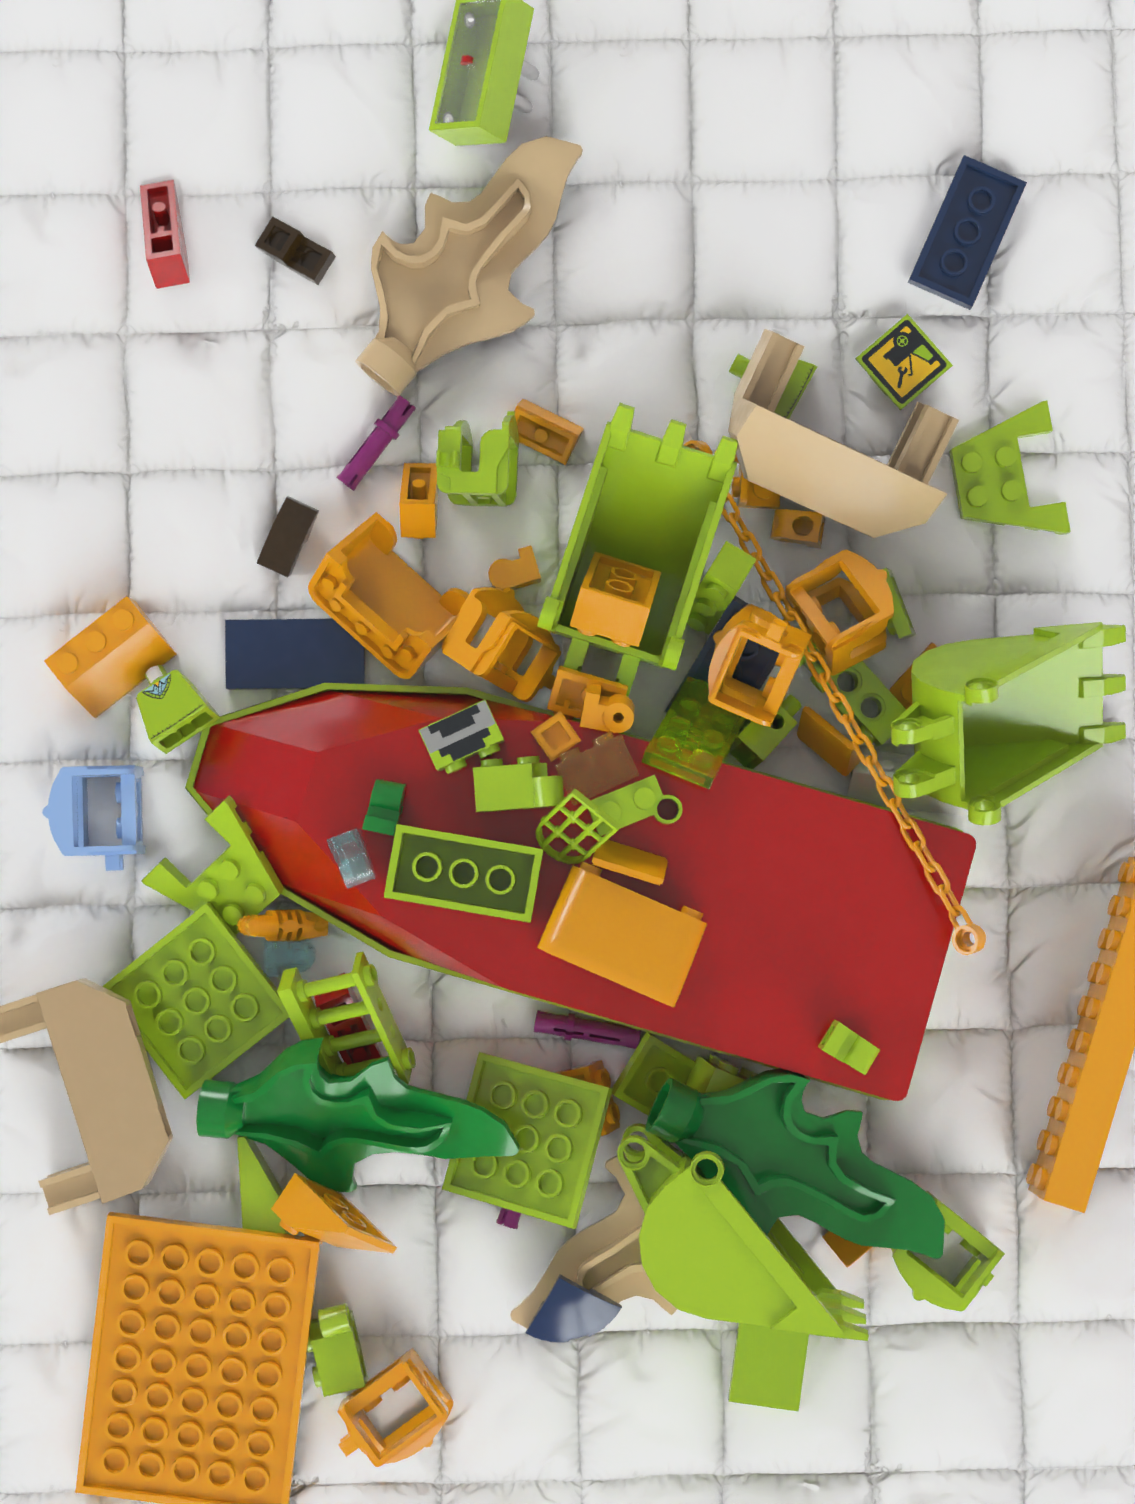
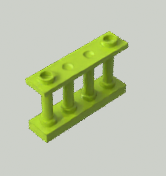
[277,951,416,1084]

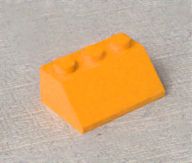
[44,596,177,718]

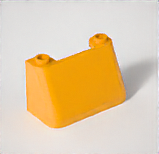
[308,512,469,679]
[537,861,707,1007]

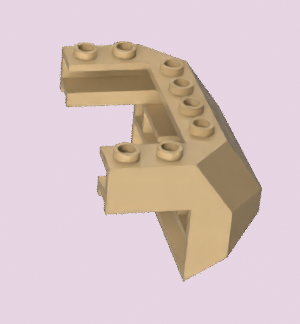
[728,329,959,538]
[0,978,173,1215]

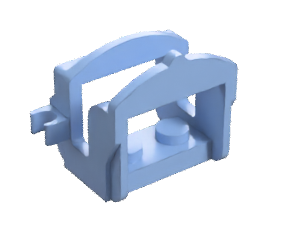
[42,765,146,871]

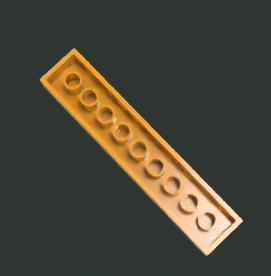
[1026,857,1135,1213]

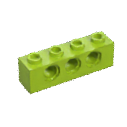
[798,640,906,747]

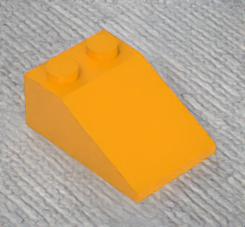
[569,552,662,647]
[271,1173,397,1254]

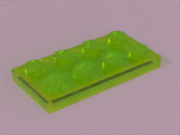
[642,676,746,790]

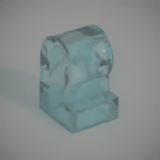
[327,828,376,889]
[263,940,317,977]

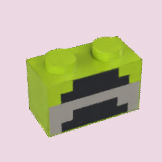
[418,700,504,775]

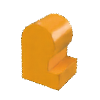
[770,509,826,549]
[488,545,541,590]
[580,683,635,733]

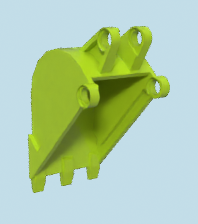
[537,403,738,697]
[891,622,1126,825]
[617,1123,869,1341]

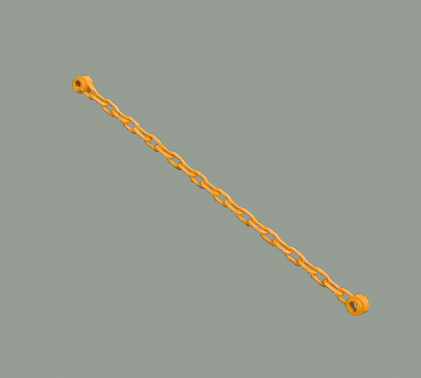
[684,440,986,955]

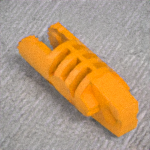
[236,909,328,941]

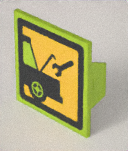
[855,314,953,411]

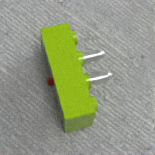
[429,0,540,146]

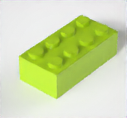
[384,824,544,923]

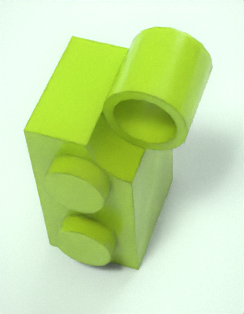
[473,756,564,813]
[588,775,683,836]
[308,1303,368,1397]

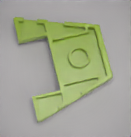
[949,400,1071,535]
[141,795,284,935]

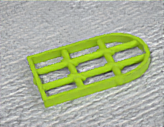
[536,788,621,864]

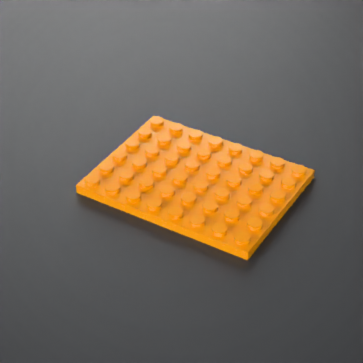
[75,1212,321,1504]

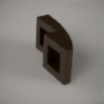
[255,216,336,285]
[257,496,319,578]

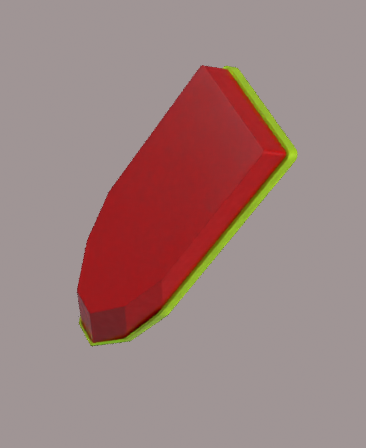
[185,683,976,1101]

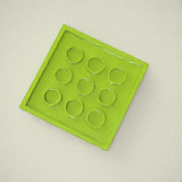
[102,902,289,1100]
[442,1052,613,1229]

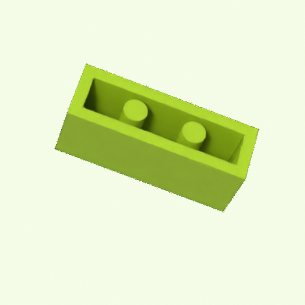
[687,541,757,635]

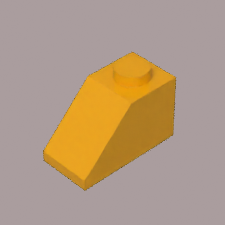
[399,463,438,539]

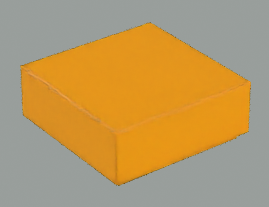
[531,711,581,762]

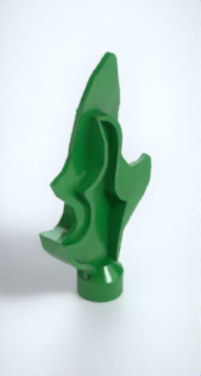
[196,1037,520,1192]
[646,1068,945,1259]

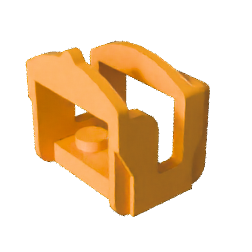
[785,550,894,676]
[441,587,561,702]
[708,604,812,727]
[337,1348,454,1467]

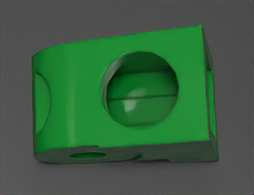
[362,779,406,836]

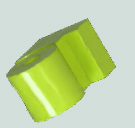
[818,1019,880,1075]

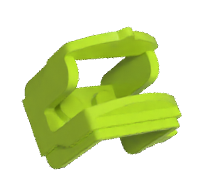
[436,411,519,507]
[891,1191,1005,1312]

